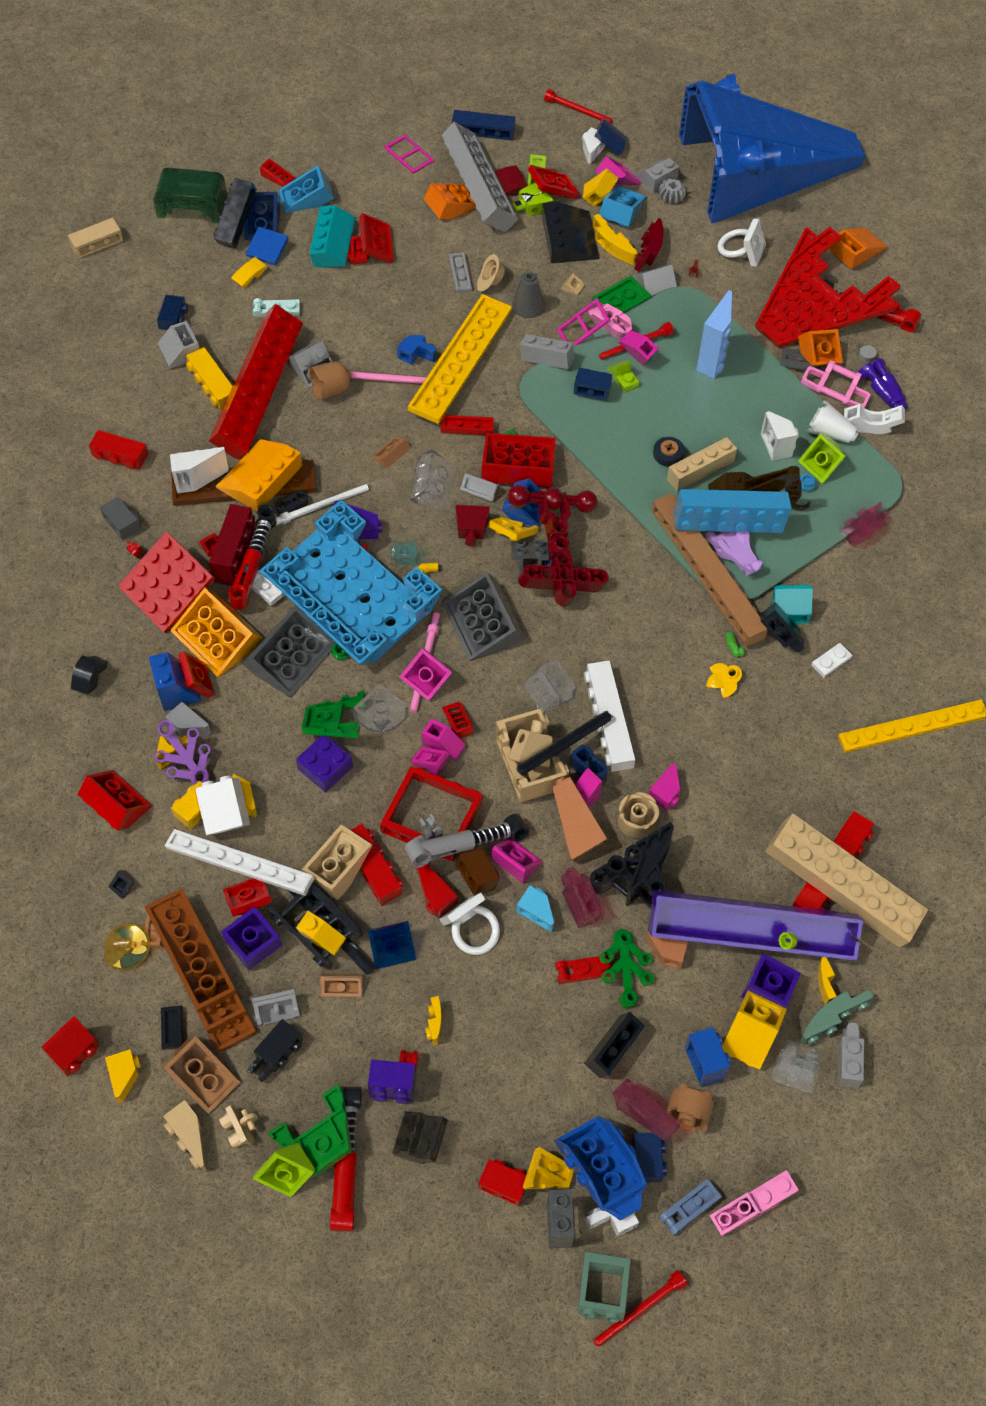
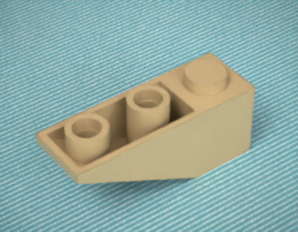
[163,1100,207,1172]

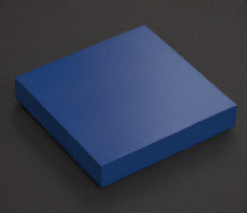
[245,227,289,266]

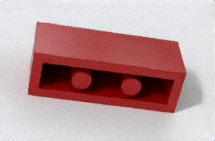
[89,430,149,470]

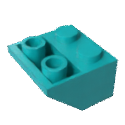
[769,584,813,624]

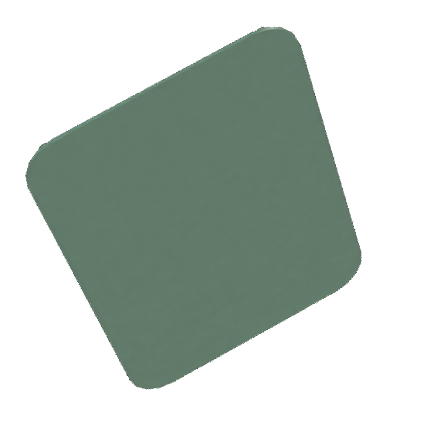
[519,287,903,601]

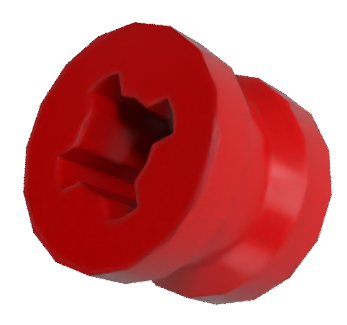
[399,1049,419,1071]

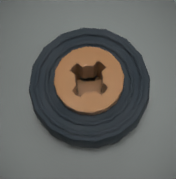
[653,437,685,466]

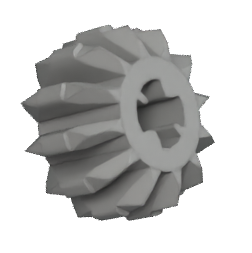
[659,178,686,205]

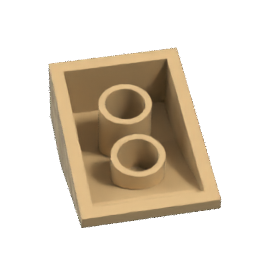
[302,825,372,901]

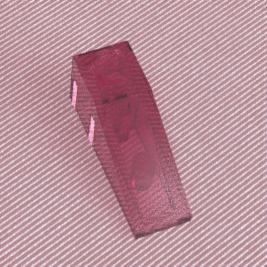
[613,1079,680,1141]

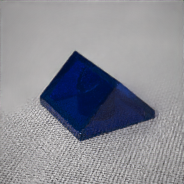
[368,921,416,969]

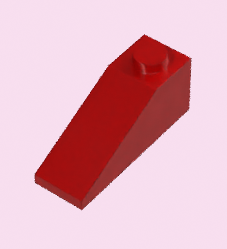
[416,864,458,918]

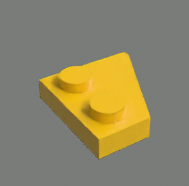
[489,517,539,541]
[523,1147,574,1189]

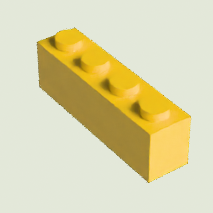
[186,347,233,410]

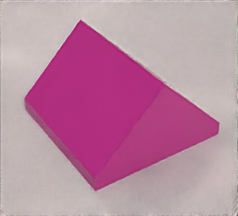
[399,648,453,701]
[492,838,543,884]

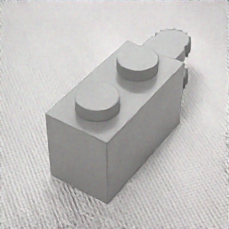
[837,1022,864,1088]

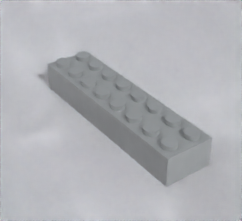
[442,122,518,232]

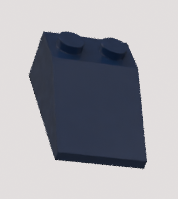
[244,192,281,241]

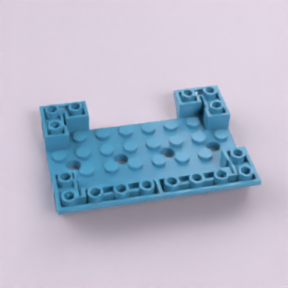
[259,500,442,666]

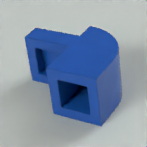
[397,335,437,365]

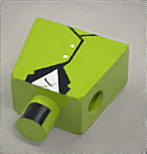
[513,183,553,216]

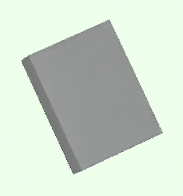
[634,265,677,297]

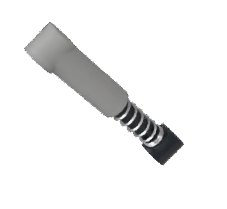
[404,813,530,868]

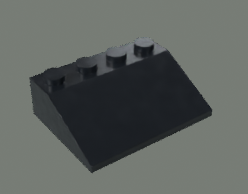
[542,202,599,264]

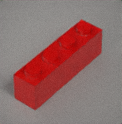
[351,823,404,906]

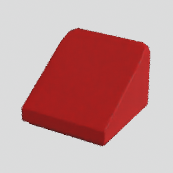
[198,533,218,557]

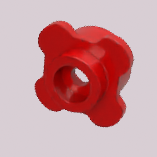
[126,541,144,558]

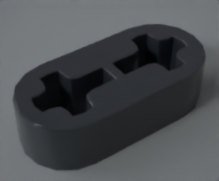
[276,491,308,514]

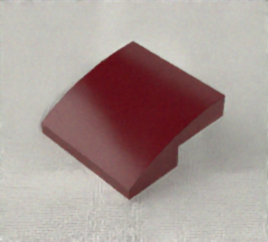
[494,165,527,196]

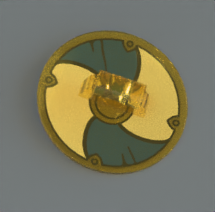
[104,923,150,971]

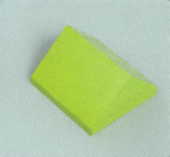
[253,1143,315,1197]

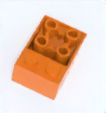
[424,183,476,220]
[829,227,887,270]

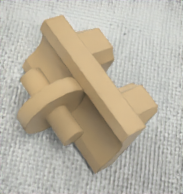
[219,1105,258,1148]

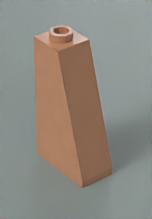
[553,776,608,861]

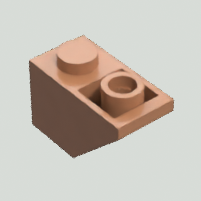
[646,931,688,969]

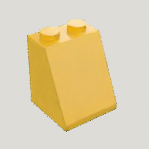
[722,990,787,1070]

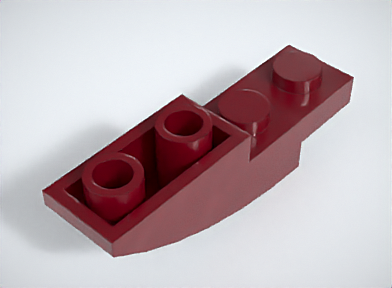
[634,217,663,272]

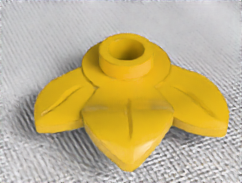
[706,663,742,698]

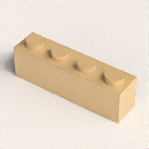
[667,437,737,492]

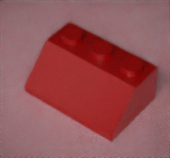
[77,770,153,831]

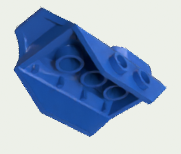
[554,1116,647,1221]

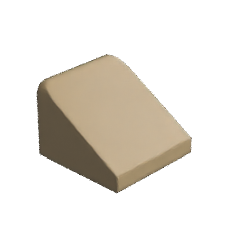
[561,273,585,295]

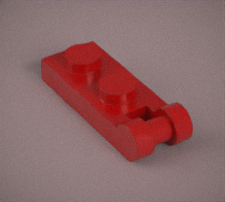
[555,955,614,984]

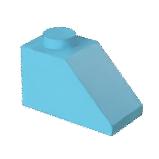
[516,886,554,932]

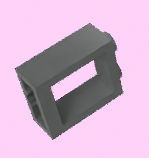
[547,1190,574,1248]

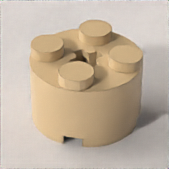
[617,792,659,839]

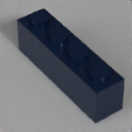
[451,110,516,141]

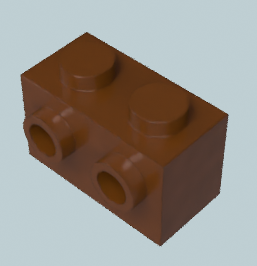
[456,847,500,895]

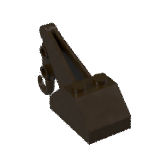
[708,466,811,511]

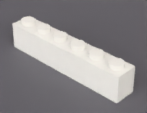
[584,660,635,772]

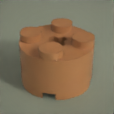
[665,1084,714,1133]

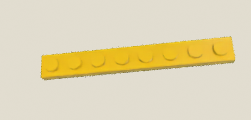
[838,699,986,753]

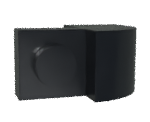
[71,655,108,694]

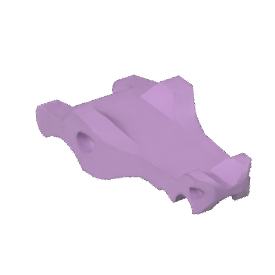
[705,531,762,576]

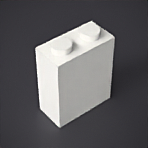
[195,775,250,835]

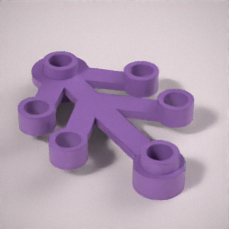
[154,720,210,785]

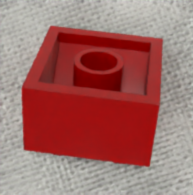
[41,1016,99,1076]

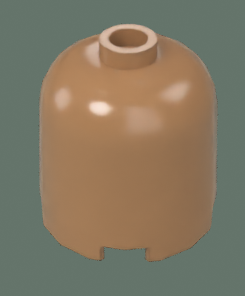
[308,361,352,400]

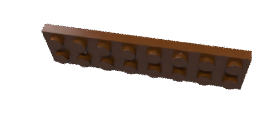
[171,460,316,506]

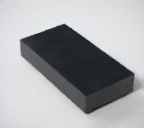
[161,1005,184,1050]

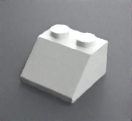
[761,411,799,461]

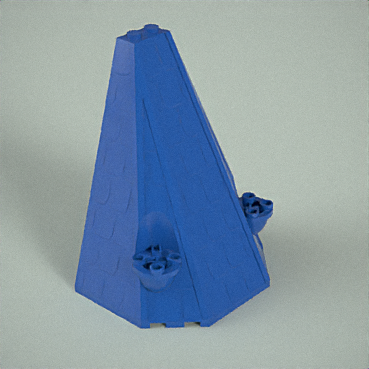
[679,74,865,223]

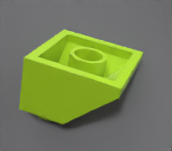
[798,433,846,484]

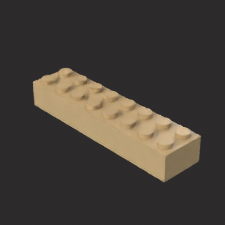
[765,813,928,947]

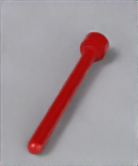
[544,89,612,123]
[599,322,674,360]
[594,1270,688,1347]

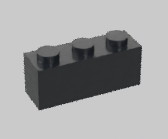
[584,1012,645,1078]

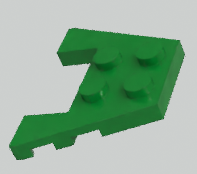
[302,691,366,738]
[268,1084,352,1177]

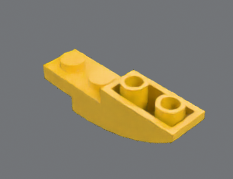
[593,214,638,265]

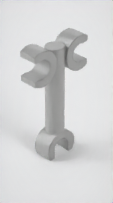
[414,813,443,841]

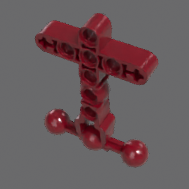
[507,485,609,607]

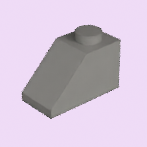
[165,702,211,737]

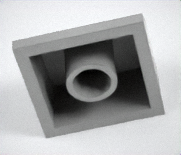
[633,158,679,193]

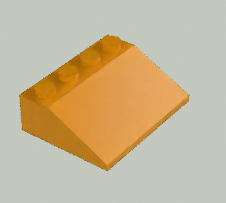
[216,439,302,512]
[170,587,263,677]

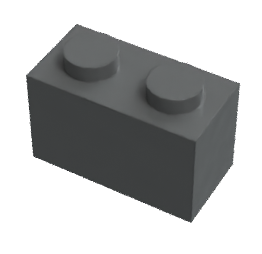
[100,497,141,540]

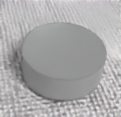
[859,345,877,362]

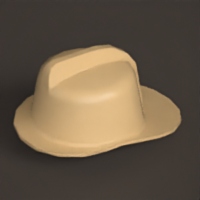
[477,254,505,292]

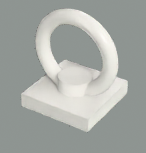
[717,219,766,266]
[439,893,500,955]

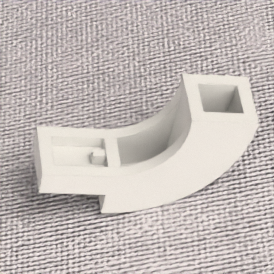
[844,404,905,434]

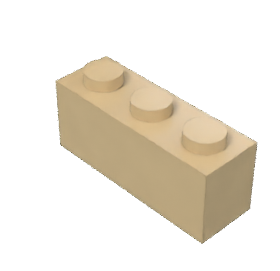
[68,217,123,259]

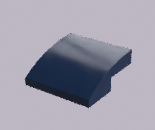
[594,117,627,156]

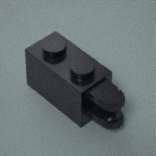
[761,602,804,652]
[248,1019,303,1083]

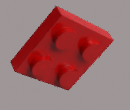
[178,651,215,698]
[223,878,272,917]

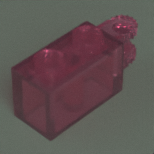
[840,502,889,547]
[561,867,605,928]

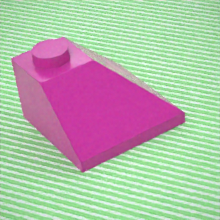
[595,156,642,185]

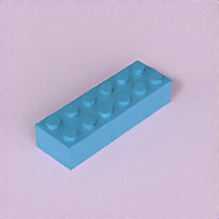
[673,489,792,533]

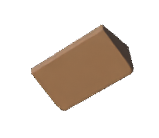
[372,437,411,469]
[320,973,363,997]

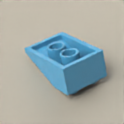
[279,166,334,213]
[599,185,647,227]

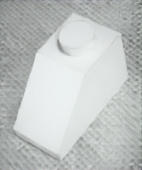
[582,127,606,164]

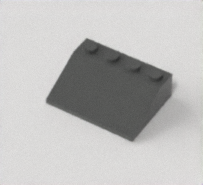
[442,572,525,661]
[242,605,336,697]

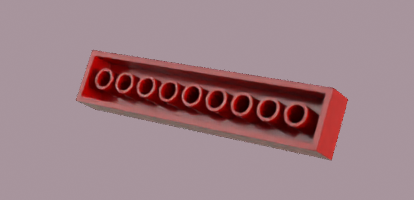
[209,303,303,460]

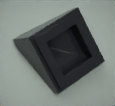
[108,870,134,899]

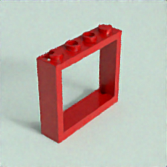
[380,766,483,862]

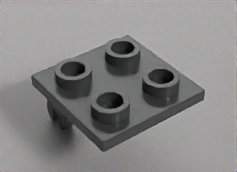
[511,540,549,575]

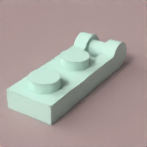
[253,298,300,317]

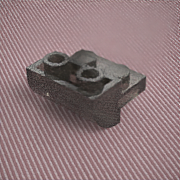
[392,1111,448,1164]

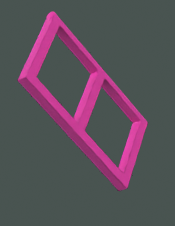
[384,134,435,173]
[557,298,611,346]

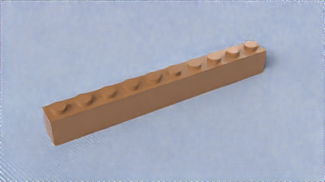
[652,493,768,647]

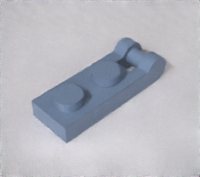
[659,1179,722,1236]

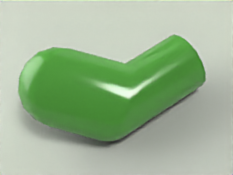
[725,632,744,658]

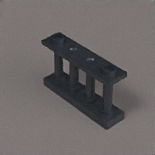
[269,882,364,970]

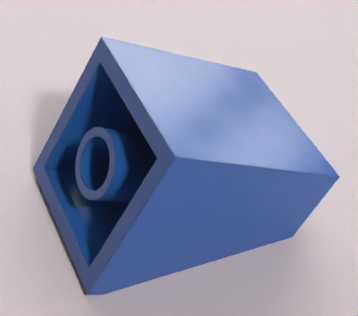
[149,652,201,711]

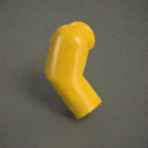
[418,562,438,575]

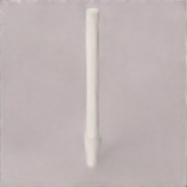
[276,484,369,525]

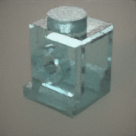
[391,540,417,565]

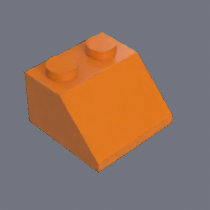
[798,329,843,366]

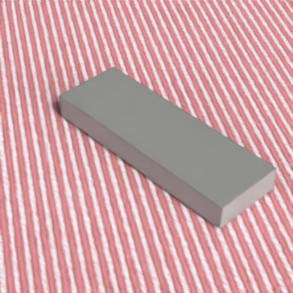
[448,252,472,294]

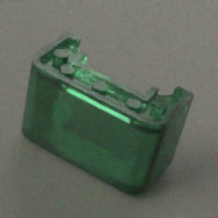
[153,168,227,223]

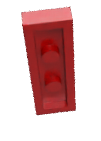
[441,415,494,435]

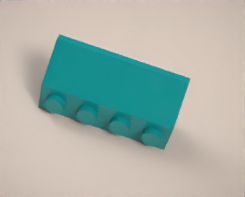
[309,205,356,268]

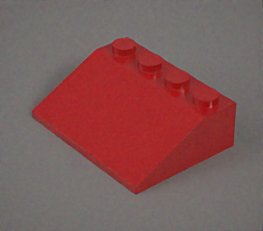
[481,433,556,487]

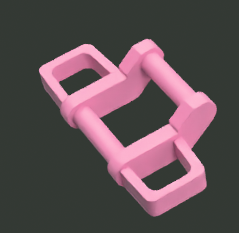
[801,360,871,408]

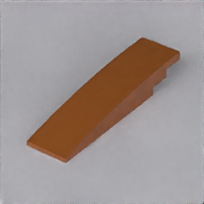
[145,888,257,1054]

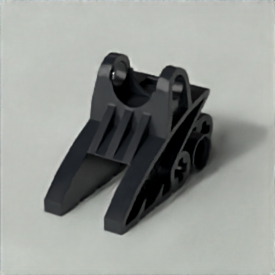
[589,822,674,909]

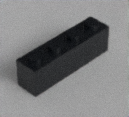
[214,178,257,249]

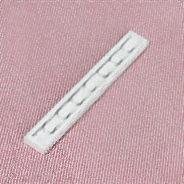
[165,829,314,896]

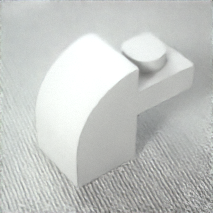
[585,1207,639,1237]

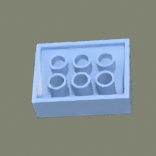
[696,290,732,378]

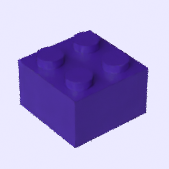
[296,736,353,793]
[221,907,282,971]
[741,953,801,1008]
[368,1059,416,1104]

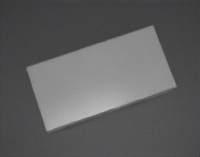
[460,473,499,502]

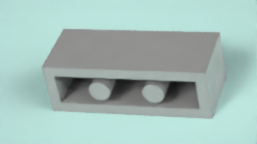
[520,334,575,369]

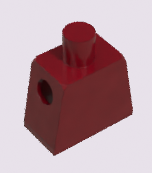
[455,505,490,546]

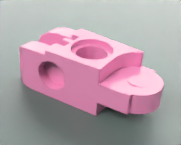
[588,302,632,340]

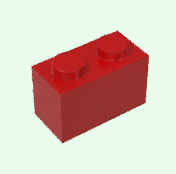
[478,1159,527,1206]

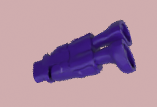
[858,358,908,410]

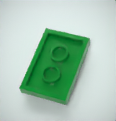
[592,276,652,319]

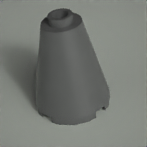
[512,272,545,318]

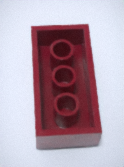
[209,504,256,586]

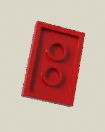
[528,165,580,199]
[359,213,394,264]

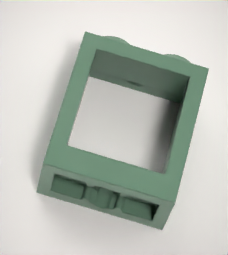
[577,1252,630,1323]

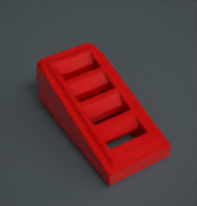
[260,159,295,187]
[442,701,474,739]

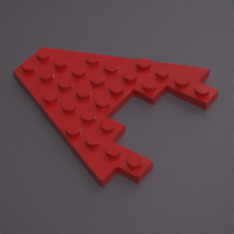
[755,227,901,348]

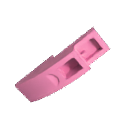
[710,1170,799,1236]

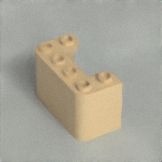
[496,709,569,803]

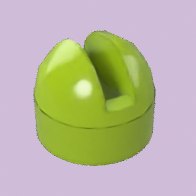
[779,932,797,949]

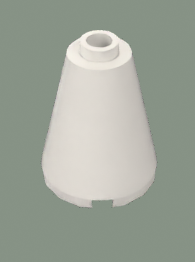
[807,400,858,443]

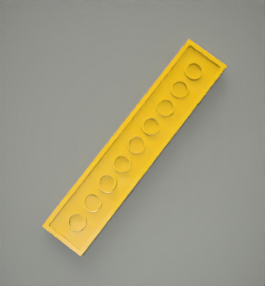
[407,294,512,424]

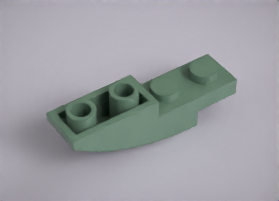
[800,990,874,1045]

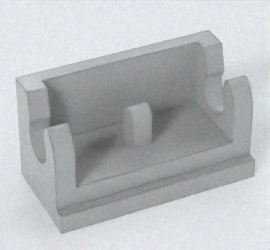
[252,989,300,1027]

